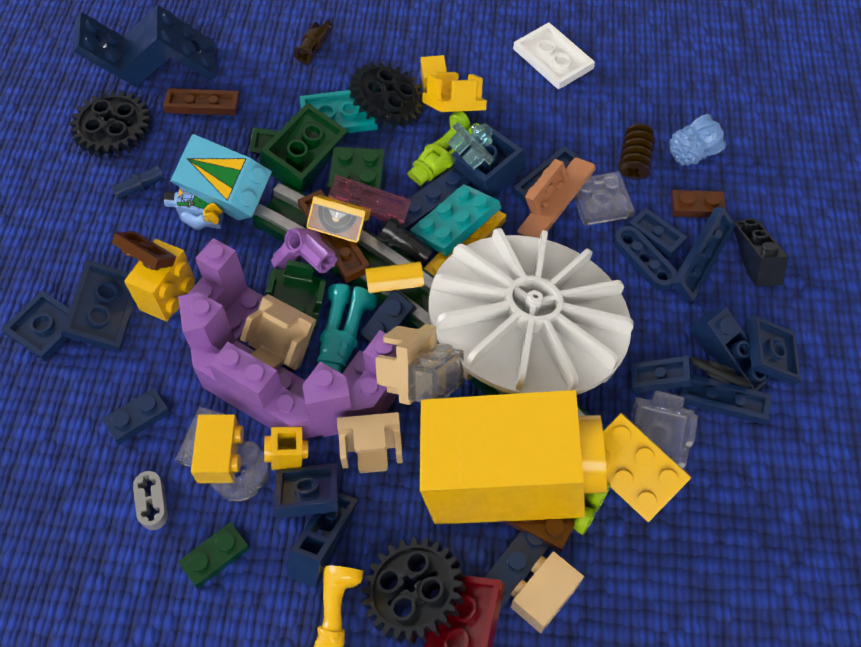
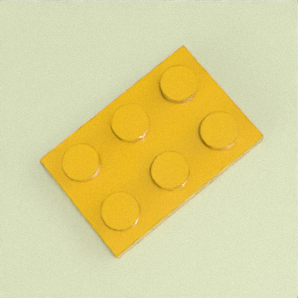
[603,413,691,522]

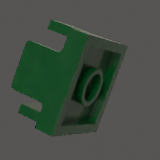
[266,260,326,331]

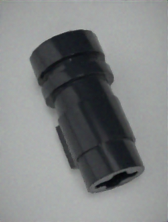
[376,215,433,265]

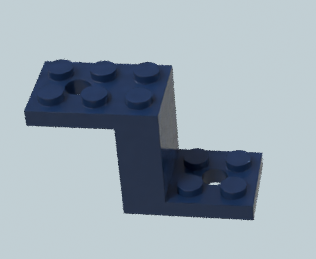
[73,5,216,87]

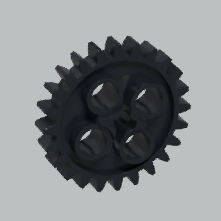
[348,62,425,129]
[70,90,153,158]
[361,537,466,645]

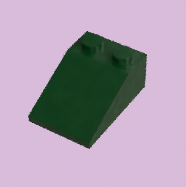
[260,102,348,193]

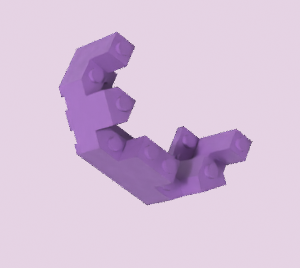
[178,238,398,440]

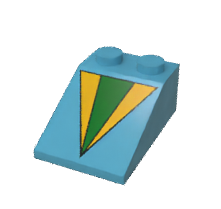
[170,134,272,220]

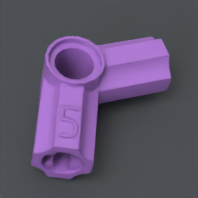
[271,228,338,273]

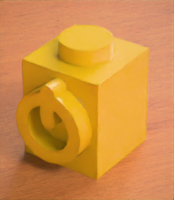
[264,427,308,470]

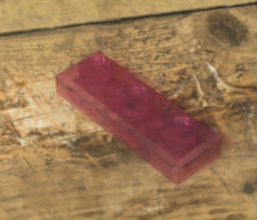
[328,175,411,224]

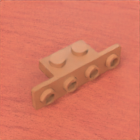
[517,157,596,238]

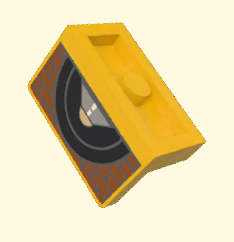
[307,195,371,242]

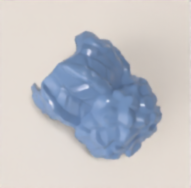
[669,114,726,166]

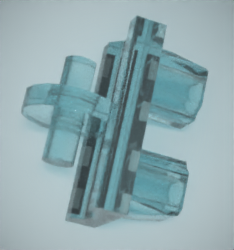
[448,122,495,169]

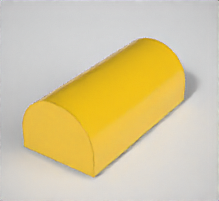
[365,262,424,293]

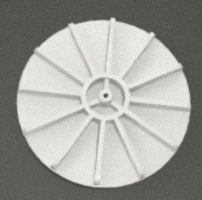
[428,228,634,395]

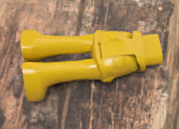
[314,566,364,647]

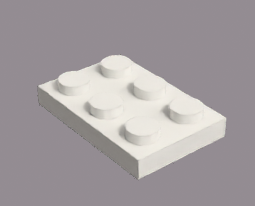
[513,22,595,90]

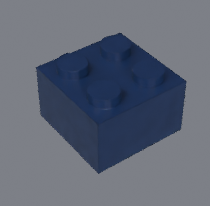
[451,125,526,197]

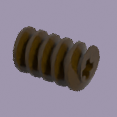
[618,124,656,180]

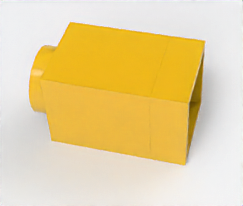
[420,390,607,524]

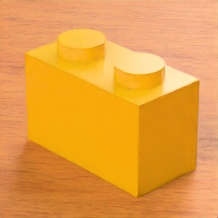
[191,415,244,483]

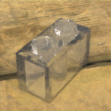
[408,344,464,402]

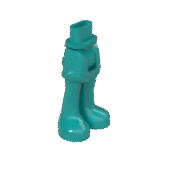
[317,284,378,373]

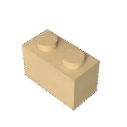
[511,551,584,634]

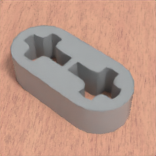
[133,471,168,530]

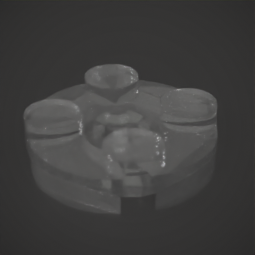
[210,440,269,501]

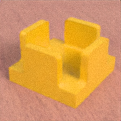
[422,72,487,112]

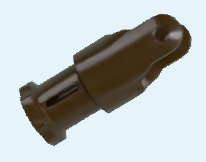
[294,20,332,64]

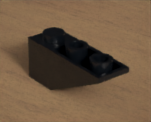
[733,218,788,287]

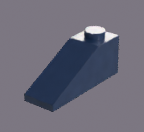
[287,492,358,588]

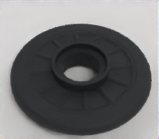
[690,357,751,388]

